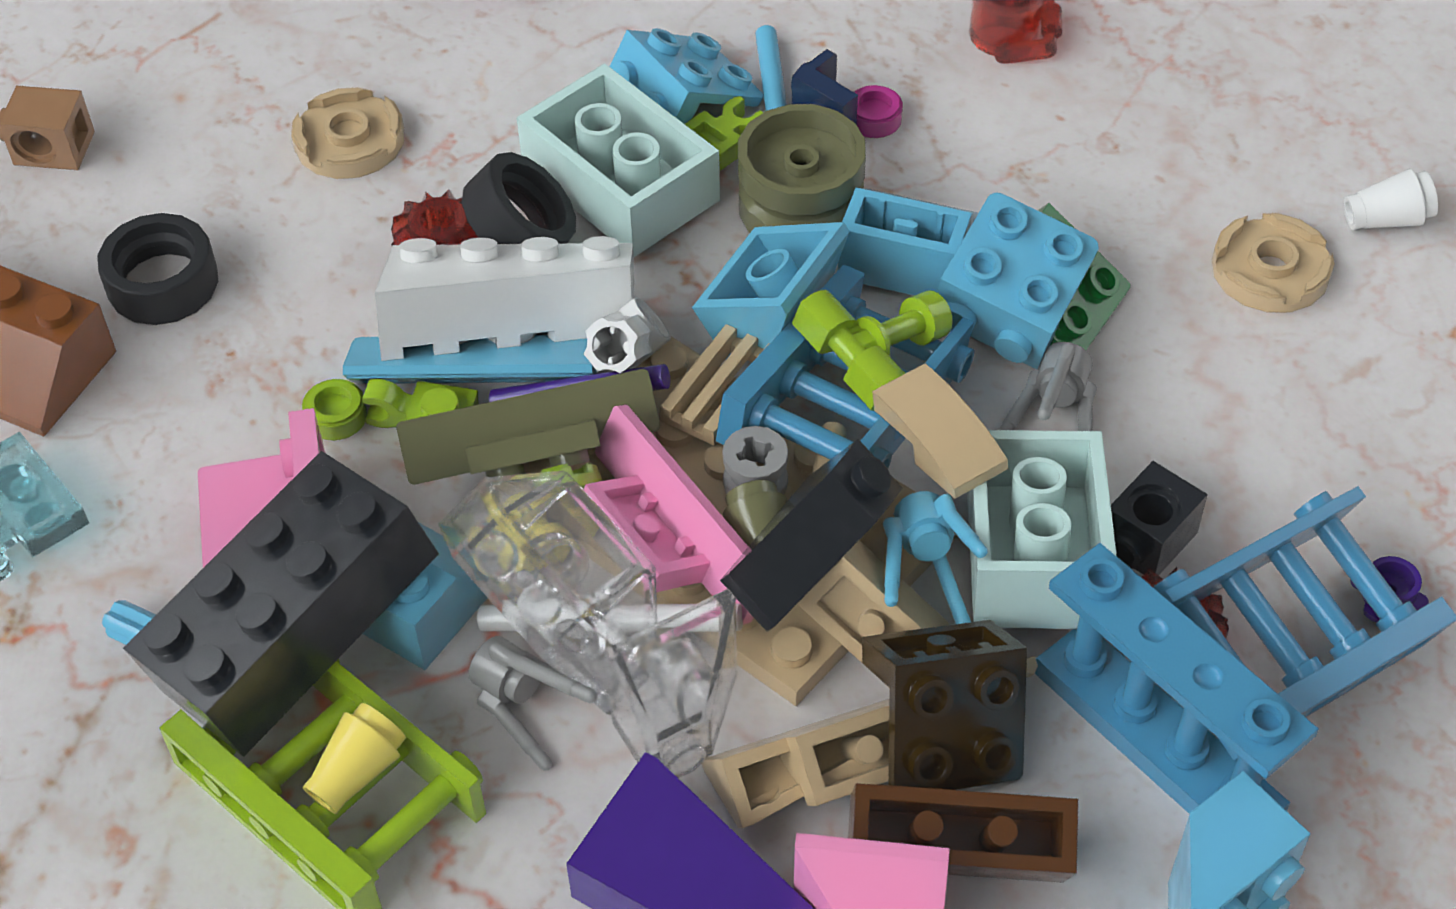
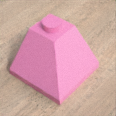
[794,833,949,909]

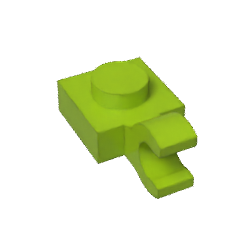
[363,379,479,428]

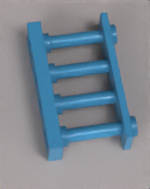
[716,264,975,468]
[1153,486,1456,761]
[1034,543,1319,814]

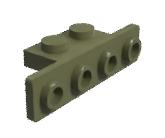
[396,369,660,485]

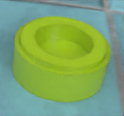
[302,379,367,441]

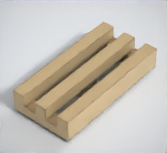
[660,324,770,446]

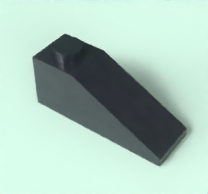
[720,439,903,632]

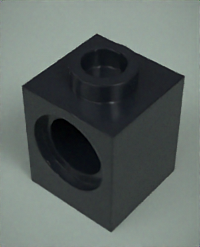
[1111,461,1208,581]

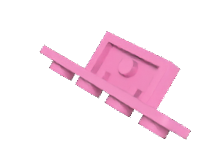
[577,405,754,625]

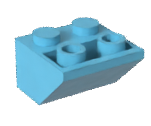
[838,188,978,295]
[1168,771,1311,909]

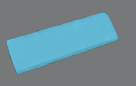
[343,335,597,384]

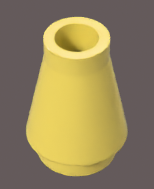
[302,703,406,814]

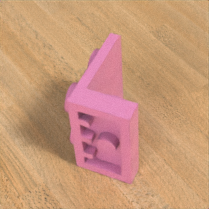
[198,408,326,568]

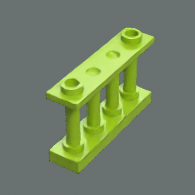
[159,659,486,909]

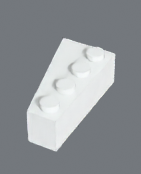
[375,236,635,361]

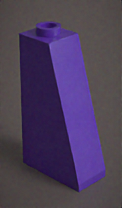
[566,752,814,909]

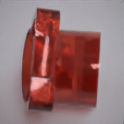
[969,0,1063,64]

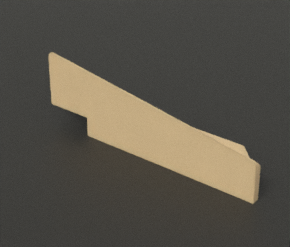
[700,656,1038,828]

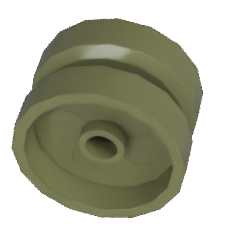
[738,104,866,233]

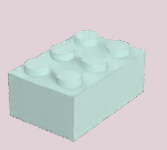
[516,63,720,257]
[967,430,1116,629]

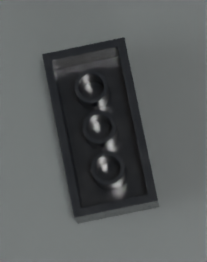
[123,451,439,757]

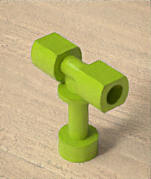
[792,290,953,411]

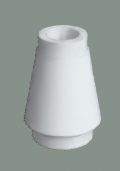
[1344,169,1438,230]

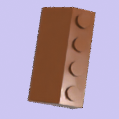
[0,266,117,437]

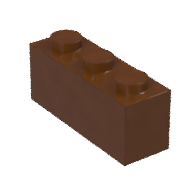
[848,783,1078,883]

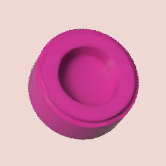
[854,85,903,138]

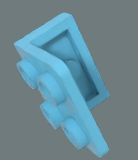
[610,28,764,124]
[936,193,1099,369]

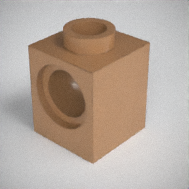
[0,86,95,170]

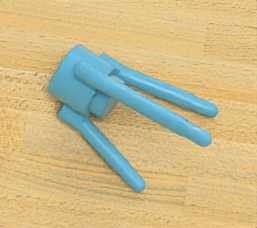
[883,491,988,624]

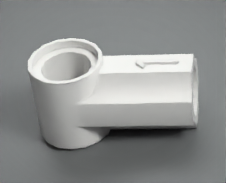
[584,297,671,374]

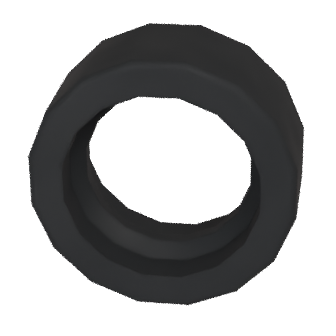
[462,152,576,244]
[97,213,218,325]

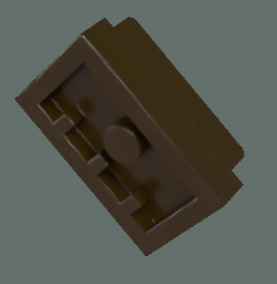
[862,620,1027,790]

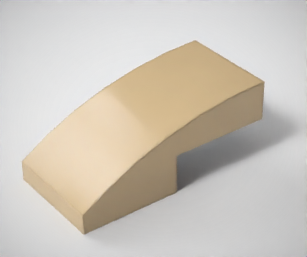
[872,363,1008,499]

